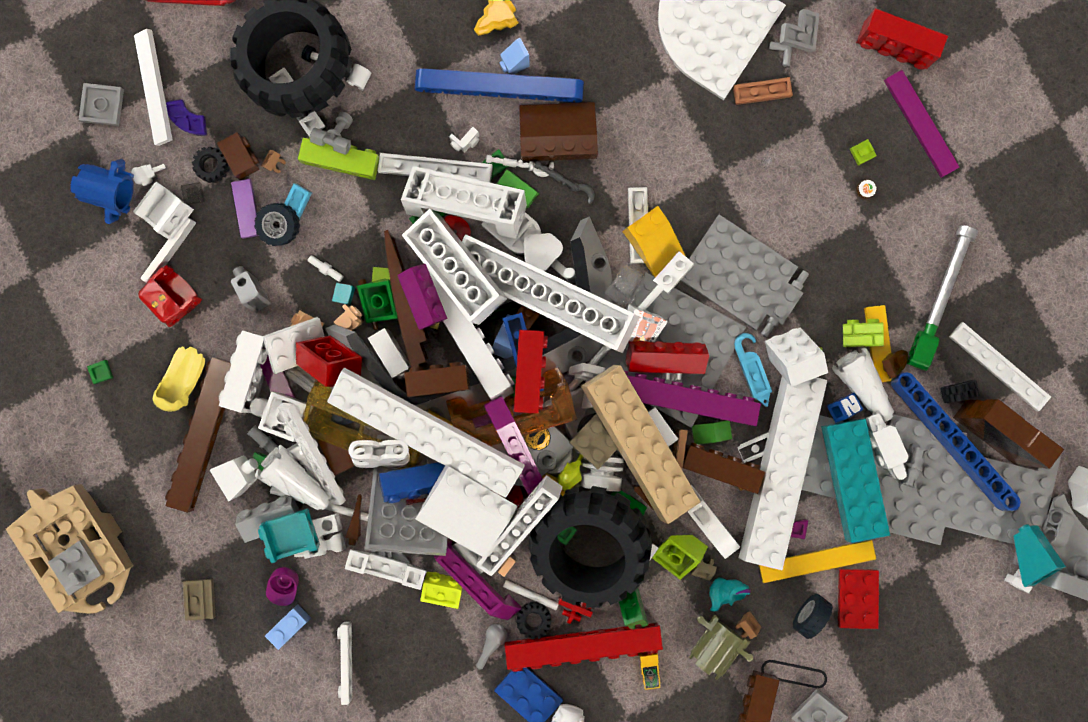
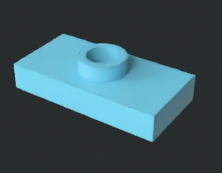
[284,183,312,220]

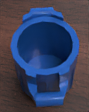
[71,159,134,224]

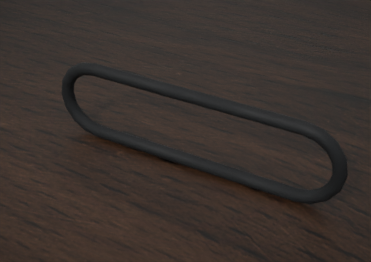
[761,660,827,688]

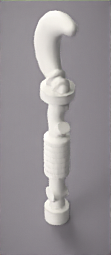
[486,155,554,177]

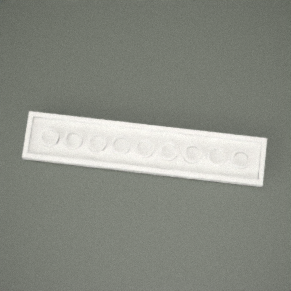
[327,368,525,498]

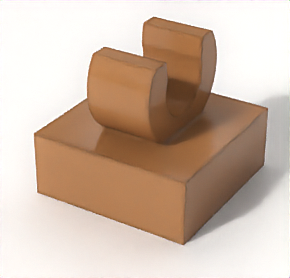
[261,150,286,173]
[735,611,761,639]

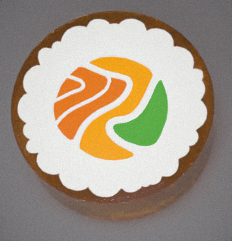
[856,179,877,199]

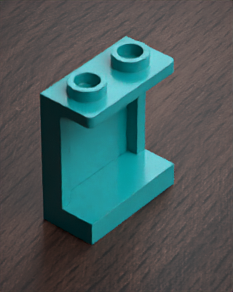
[258,508,320,563]

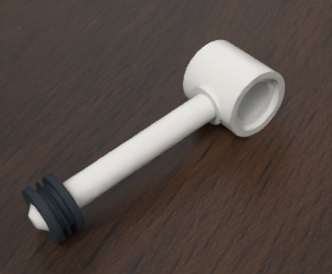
[301,44,372,91]

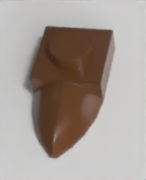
[882,350,908,379]

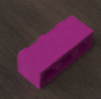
[397,264,448,330]

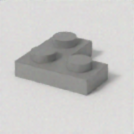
[780,9,819,52]

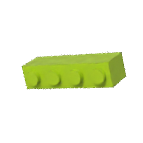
[298,137,379,180]

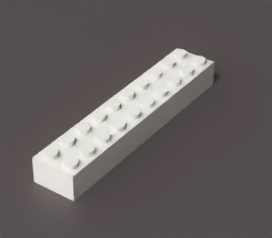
[462,234,640,353]
[738,376,827,570]

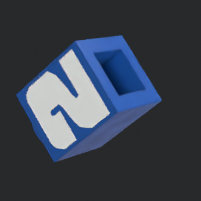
[827,393,863,423]

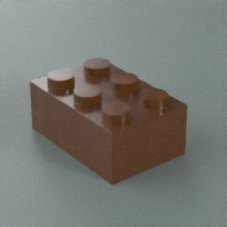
[404,362,471,397]

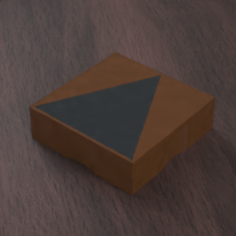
[953,399,1065,469]

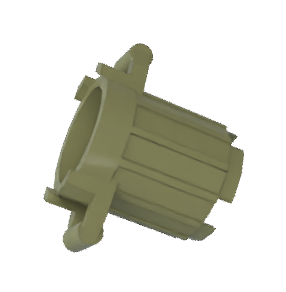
[689,615,754,680]

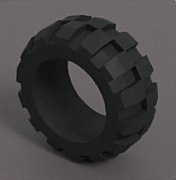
[230,0,352,118]
[528,486,652,608]

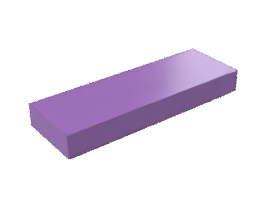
[231,179,257,239]

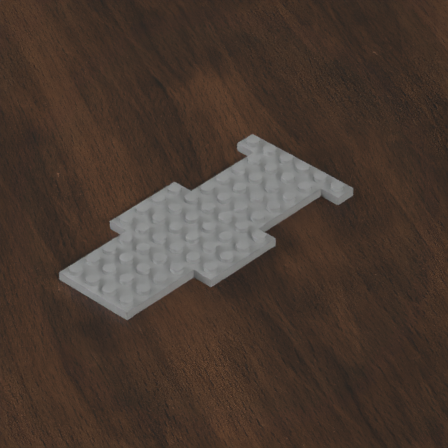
[802,414,1061,565]

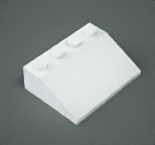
[415,466,518,558]

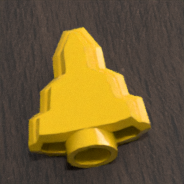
[474,0,519,36]

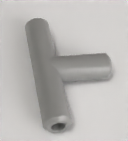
[769,42,792,67]

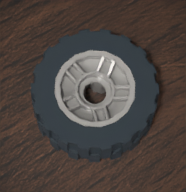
[254,203,300,246]
[793,594,833,639]

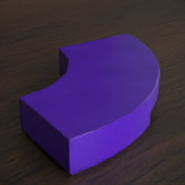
[166,100,207,136]

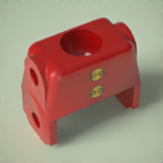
[138,265,202,327]

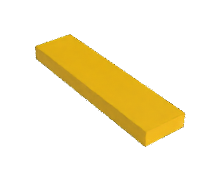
[864,305,892,382]

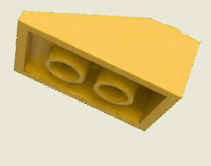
[622,206,685,277]

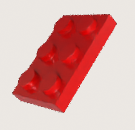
[838,569,879,629]

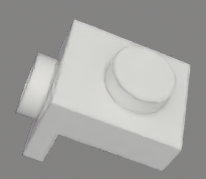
[449,127,479,153]

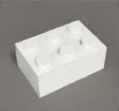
[765,327,828,387]

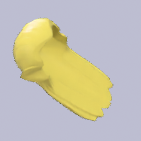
[152,346,205,412]

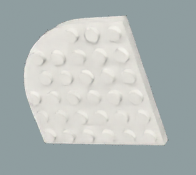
[658,0,786,100]

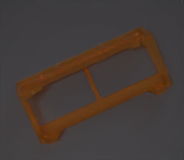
[446,367,577,446]

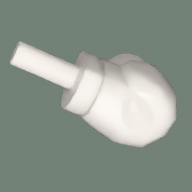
[131,164,166,186]

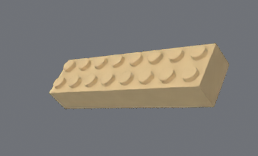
[581,365,700,524]

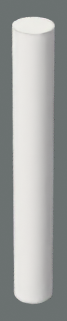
[503,580,559,610]

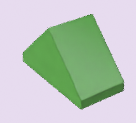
[692,421,732,444]

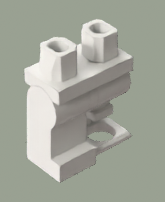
[294,513,346,559]

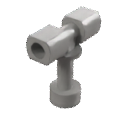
[310,112,353,155]

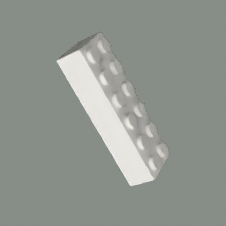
[402,209,507,325]

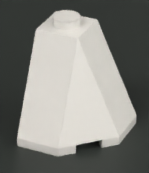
[1068,466,1088,519]

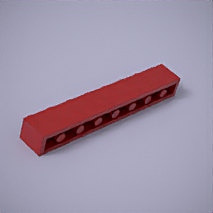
[504,623,663,672]

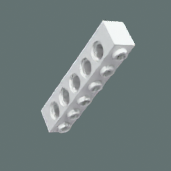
[476,475,563,576]

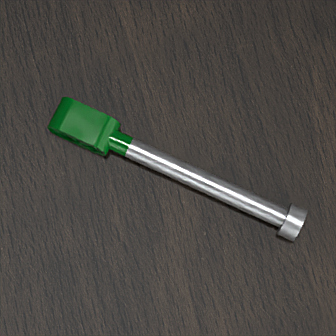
[907,225,978,371]

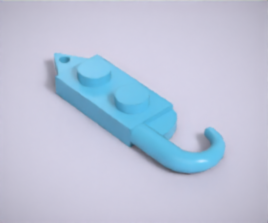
[734,333,772,407]

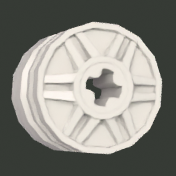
[580,454,624,492]

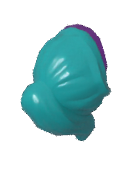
[709,577,751,612]

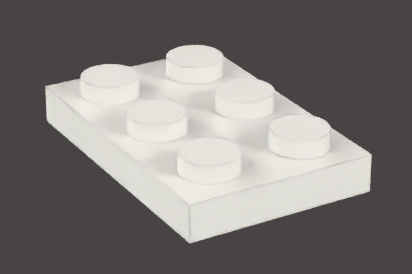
[262,317,325,374]

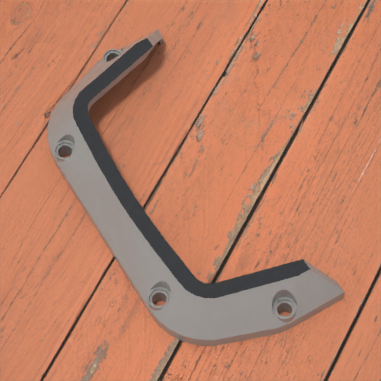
[325,217,613,421]

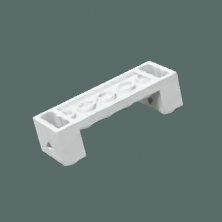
[401,166,527,239]

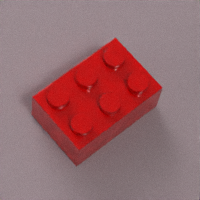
[296,335,362,387]

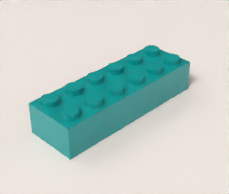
[821,419,890,543]

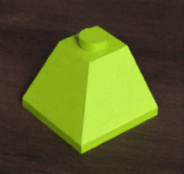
[652,535,708,580]

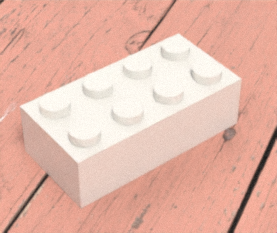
[219,331,268,413]

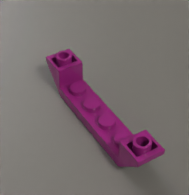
[484,396,543,496]
[434,537,522,620]

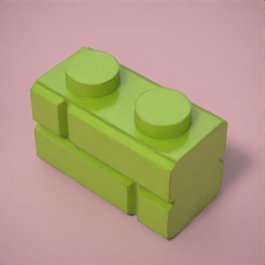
[843,319,884,347]

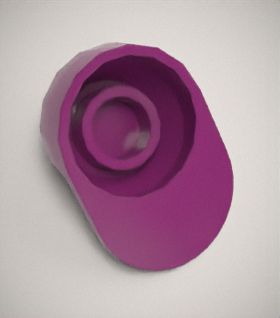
[266,567,299,606]

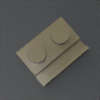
[183,579,216,621]

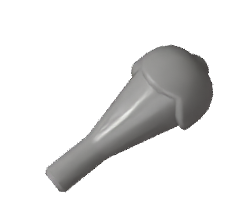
[476,624,508,670]

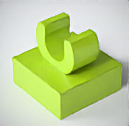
[850,139,877,166]

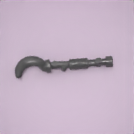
[534,160,595,204]

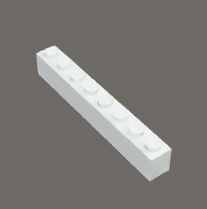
[428,269,514,401]

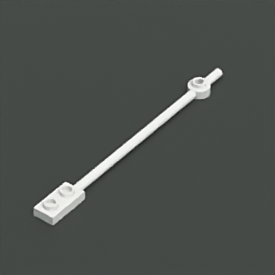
[542,251,694,420]

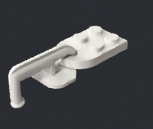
[481,212,576,284]

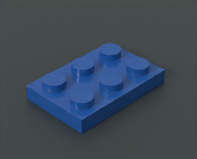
[494,667,563,722]

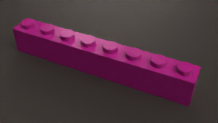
[624,371,761,426]

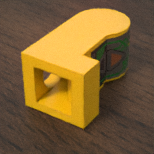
[639,652,660,690]

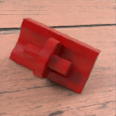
[558,597,593,624]

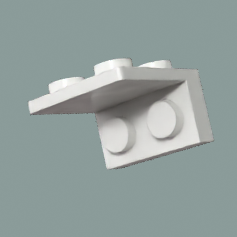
[569,363,606,409]

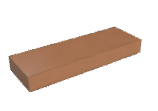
[733,77,793,105]

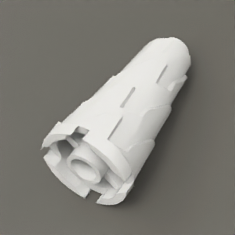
[832,348,894,422]
[255,445,330,510]

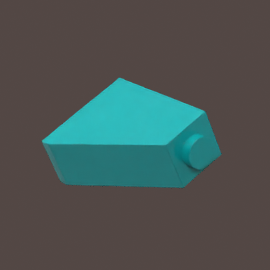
[1013,524,1066,587]

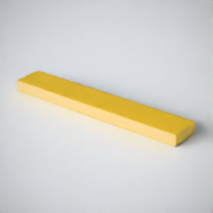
[759,540,876,583]

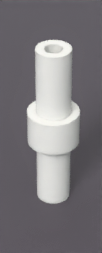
[308,255,344,282]

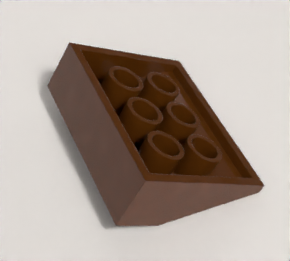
[519,102,598,162]

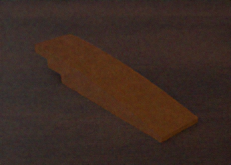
[384,230,431,368]

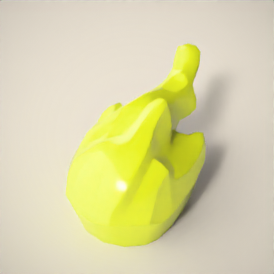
[558,454,583,491]

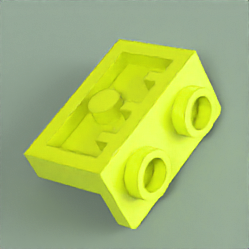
[420,571,462,609]

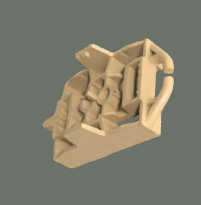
[6,484,133,614]

